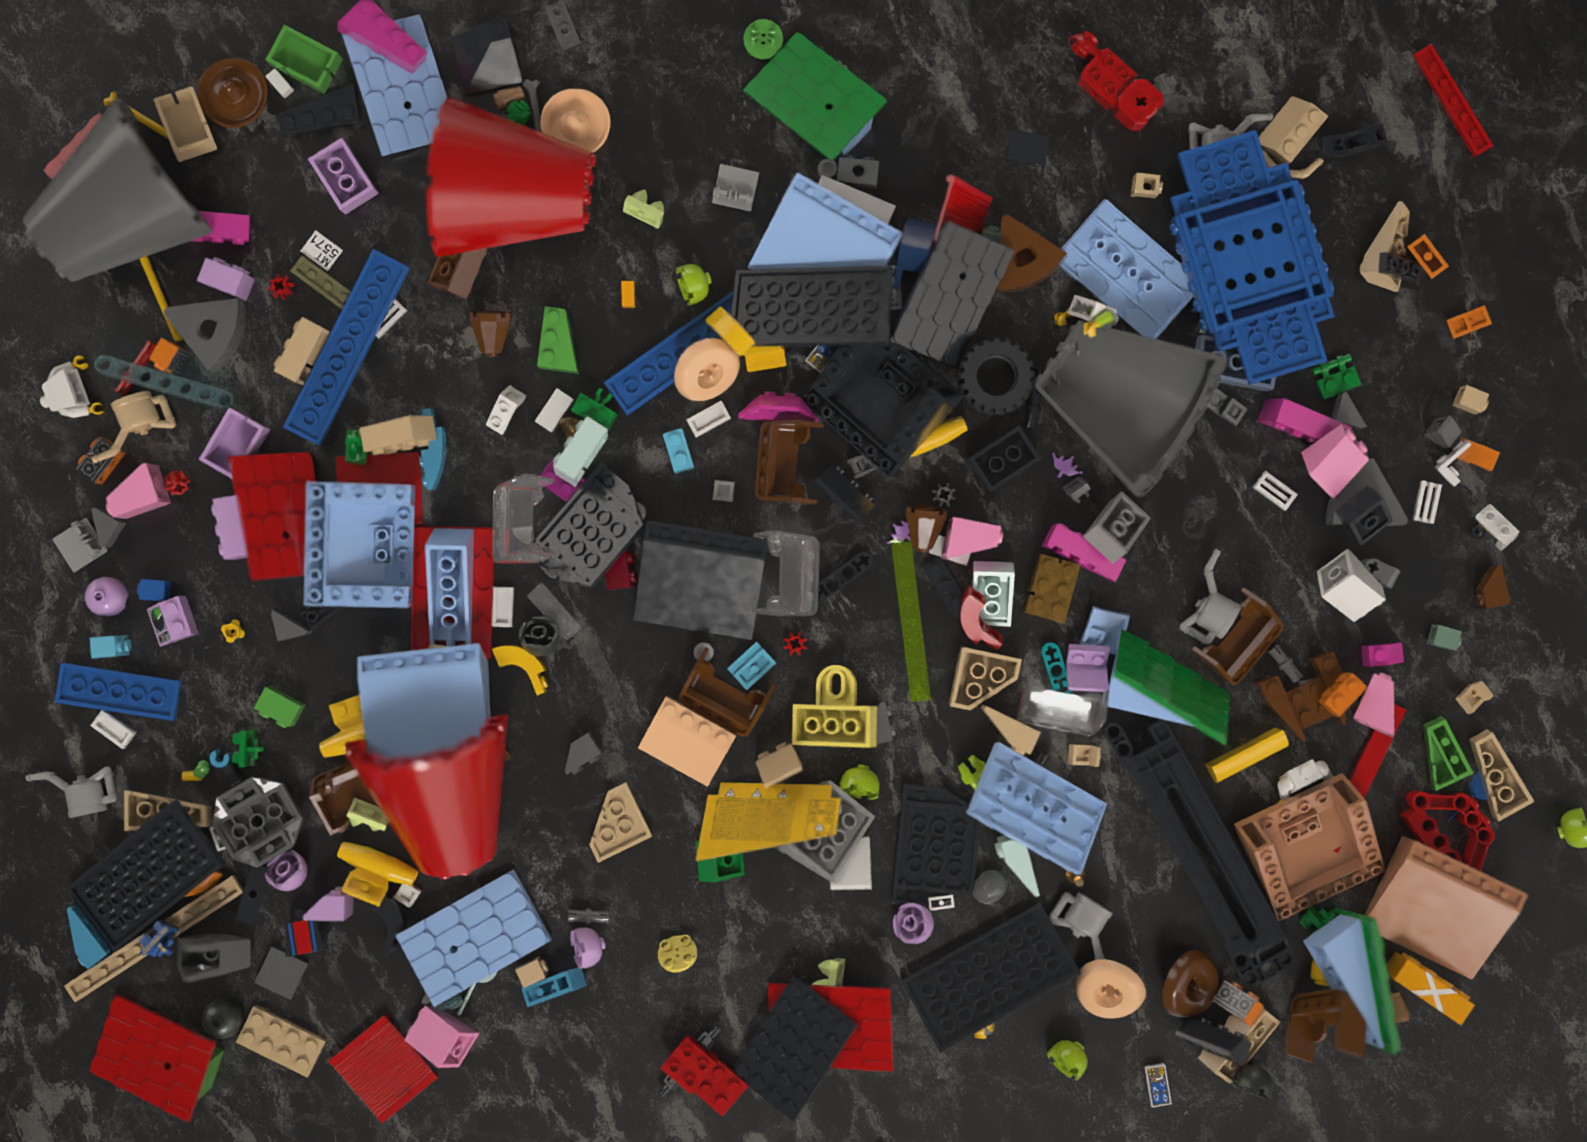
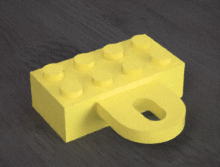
[792,665,877,748]

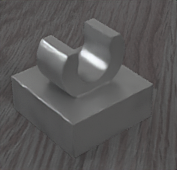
[1063,476,1090,503]

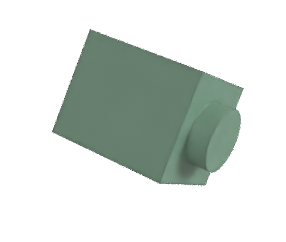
[1427,624,1462,651]

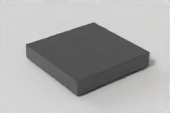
[254,945,309,1000]

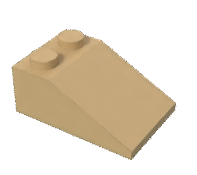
[980,704,1041,756]
[756,742,802,788]

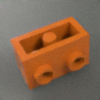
[1318,672,1367,717]

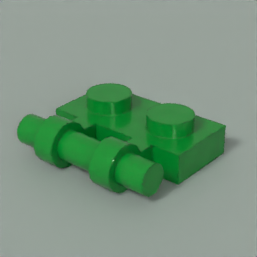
[1311,353,1361,400]

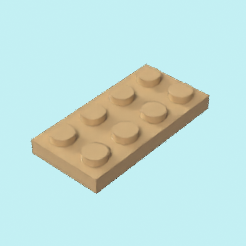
[236,1005,327,1078]

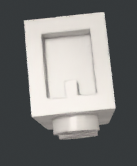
[486,385,526,434]
[1435,440,1472,486]
[1475,504,1519,551]

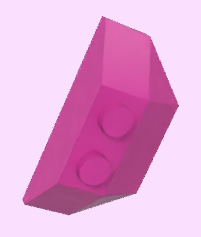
[738,392,819,423]

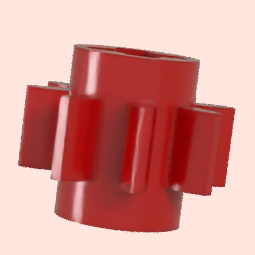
[268,274,295,300]
[163,470,190,495]
[784,632,807,656]

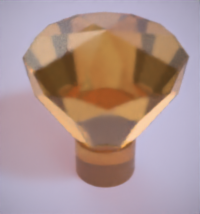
[559,416,578,439]
[1066,870,1085,886]

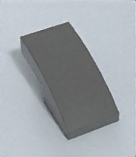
[1207,389,1247,426]

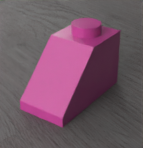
[1361,642,1404,667]

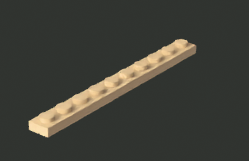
[64,875,244,1002]

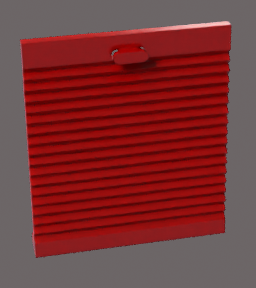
[931,175,993,250]
[336,452,423,524]
[328,1014,438,1123]

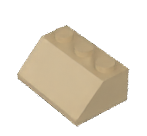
[1258,96,1328,165]

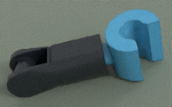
[210,748,245,788]

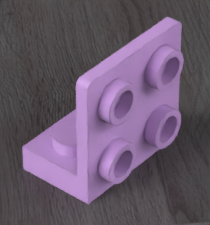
[1066,644,1110,692]

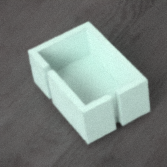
[553,417,608,487]

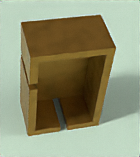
[1023,554,1080,623]

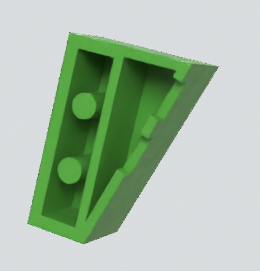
[537,307,580,374]
[1423,716,1473,791]

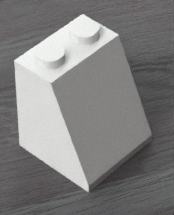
[1317,549,1386,622]
[830,833,871,890]

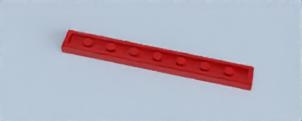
[1332,704,1406,853]

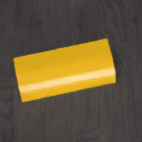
[1205,728,1289,783]

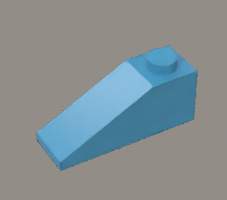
[67,904,113,969]
[521,968,587,1007]

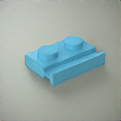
[727,642,776,690]

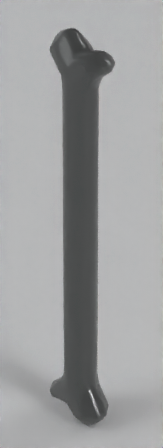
[523,79,542,132]

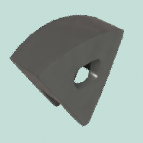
[164,298,246,373]
[1326,458,1408,526]
[176,934,251,981]

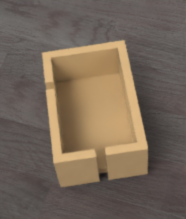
[153,86,217,162]
[274,317,331,386]
[360,416,437,455]

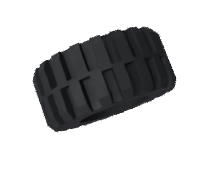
[957,337,1035,416]

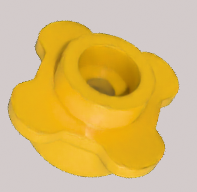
[221,620,245,643]

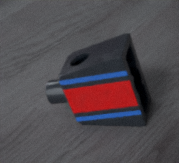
[285,908,327,957]

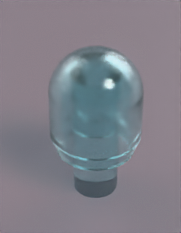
[436,993,463,1012]

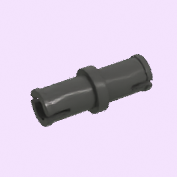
[1268,644,1304,683]
[568,908,609,924]

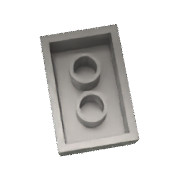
[1083,491,1151,564]

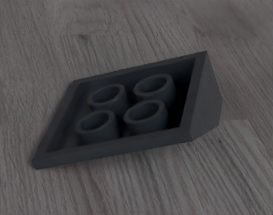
[451,18,523,96]

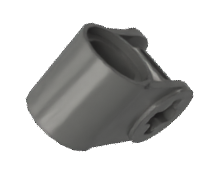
[847,455,878,479]
[1360,558,1401,589]

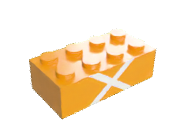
[1386,952,1475,1025]

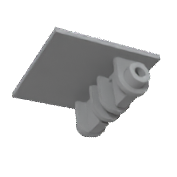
[712,164,759,212]
[53,518,108,572]

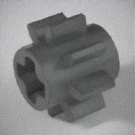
[1152,73,1177,98]
[932,483,956,507]

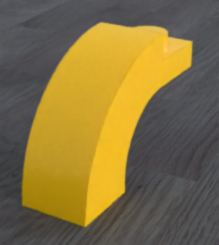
[706,307,755,356]
[492,645,548,695]

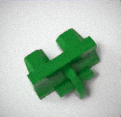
[345,430,367,466]
[232,730,264,767]
[1300,906,1336,934]

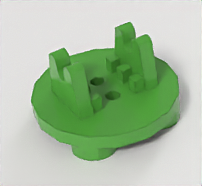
[744,19,783,60]

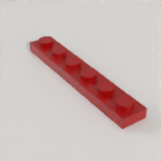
[1412,44,1494,157]

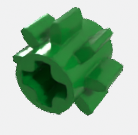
[506,100,531,125]

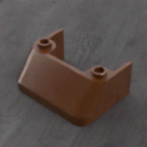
[755,420,824,504]
[1192,587,1283,686]
[679,647,776,737]
[1285,988,1367,1063]

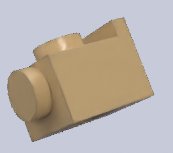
[1131,173,1163,198]

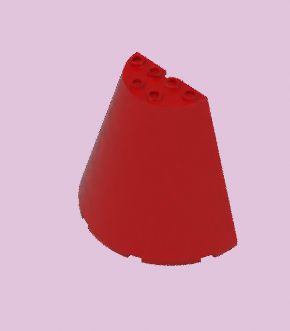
[427,98,596,257]
[345,715,508,879]

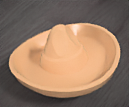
[540,89,611,153]
[675,338,740,401]
[1075,959,1146,1018]

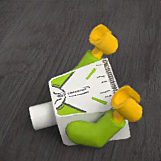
[1055,295,1119,337]

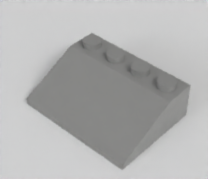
[778,780,875,882]

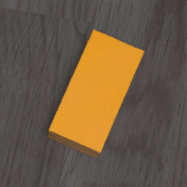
[621,281,635,308]

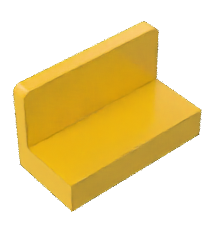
[742,346,787,372]

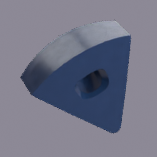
[893,218,938,290]

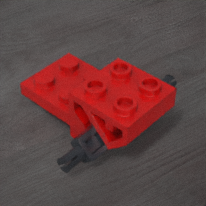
[657,1024,749,1117]

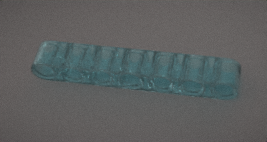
[94,355,236,411]

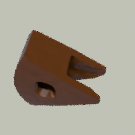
[997,215,1068,292]

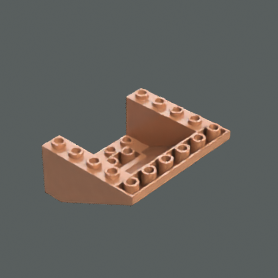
[1234,773,1385,922]
[1365,836,1528,979]

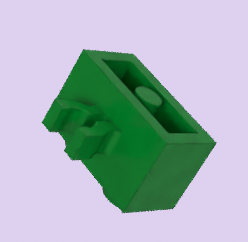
[571,388,617,431]

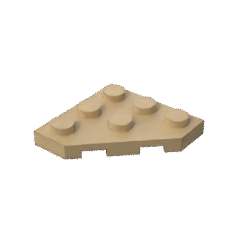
[589,782,653,863]

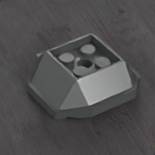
[212,777,304,867]

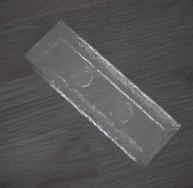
[527,583,582,641]

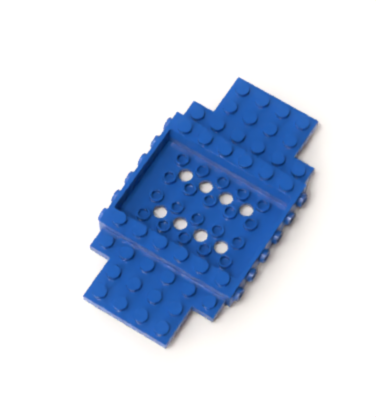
[1170,130,1335,385]

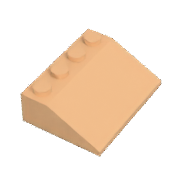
[638,696,737,787]

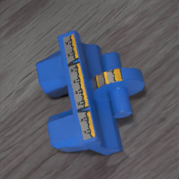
[139,920,180,957]

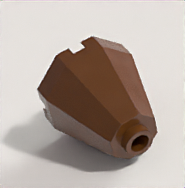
[470,310,512,357]
[905,504,947,552]

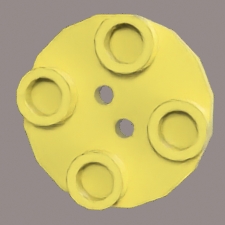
[658,935,697,972]

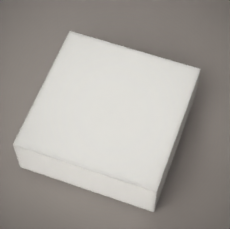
[393,884,422,908]

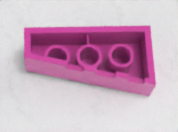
[338,0,427,74]
[191,211,250,245]
[1257,399,1352,444]
[1042,523,1126,582]

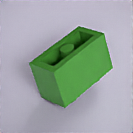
[254,686,305,728]

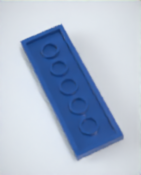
[55,663,182,721]

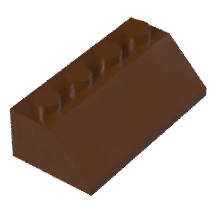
[427,248,487,299]

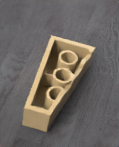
[1469,729,1534,822]
[124,790,213,831]

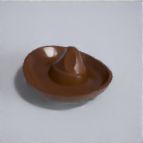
[197,58,268,128]
[1162,950,1219,1018]

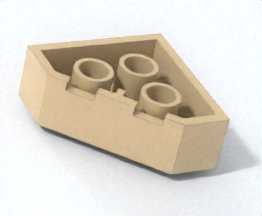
[948,647,1022,710]

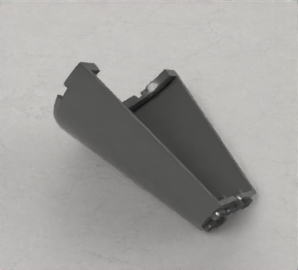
[23,99,213,282]
[1034,320,1227,497]

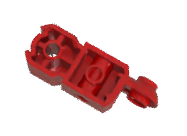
[1069,31,1164,131]

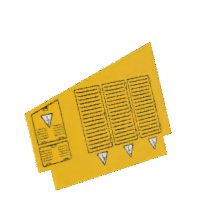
[696,783,841,861]

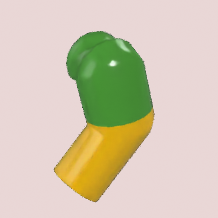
[182,760,210,781]

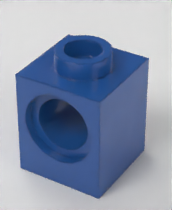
[137,579,171,601]

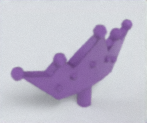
[1052,453,1082,478]
[887,521,911,544]

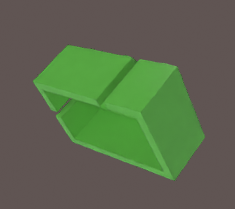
[266,25,343,94]

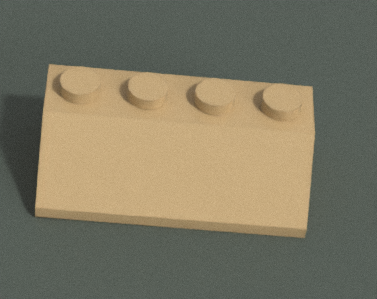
[1198,1008,1280,1083]

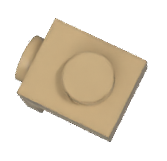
[1456,681,1493,714]
[1068,744,1101,767]

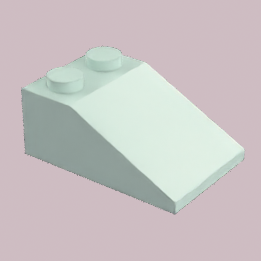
[972,561,1014,626]
[994,835,1040,897]

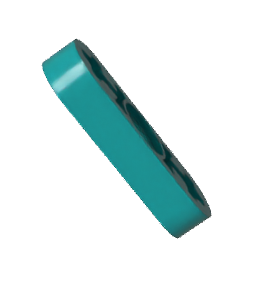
[1041,643,1072,699]

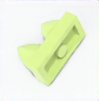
[623,189,664,229]
[346,798,388,831]
[812,958,845,986]

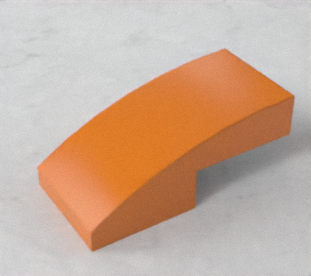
[1446,305,1492,339]
[1452,437,1500,471]

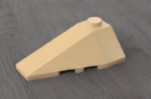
[1360,201,1410,292]

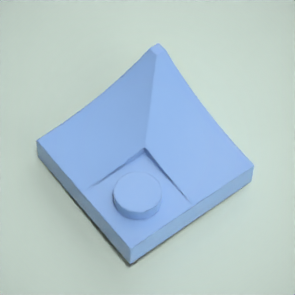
[1080,606,1130,655]

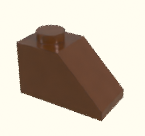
[1475,565,1511,609]

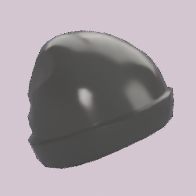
[972,870,1007,904]

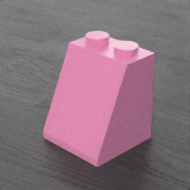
[1301,424,1369,498]
[106,463,171,519]
[941,517,1003,559]
[1354,672,1394,738]
[405,1006,479,1068]

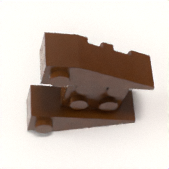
[1254,651,1346,742]

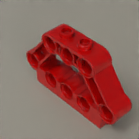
[1400,790,1495,873]

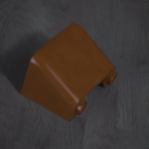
[309,762,379,835]

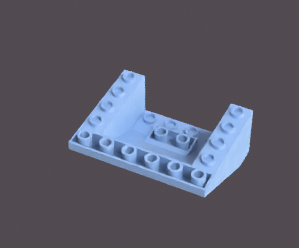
[747,173,903,270]
[304,482,415,607]
[358,644,490,759]

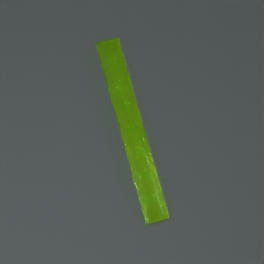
[891,542,931,702]

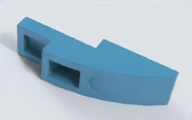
[419,408,446,491]

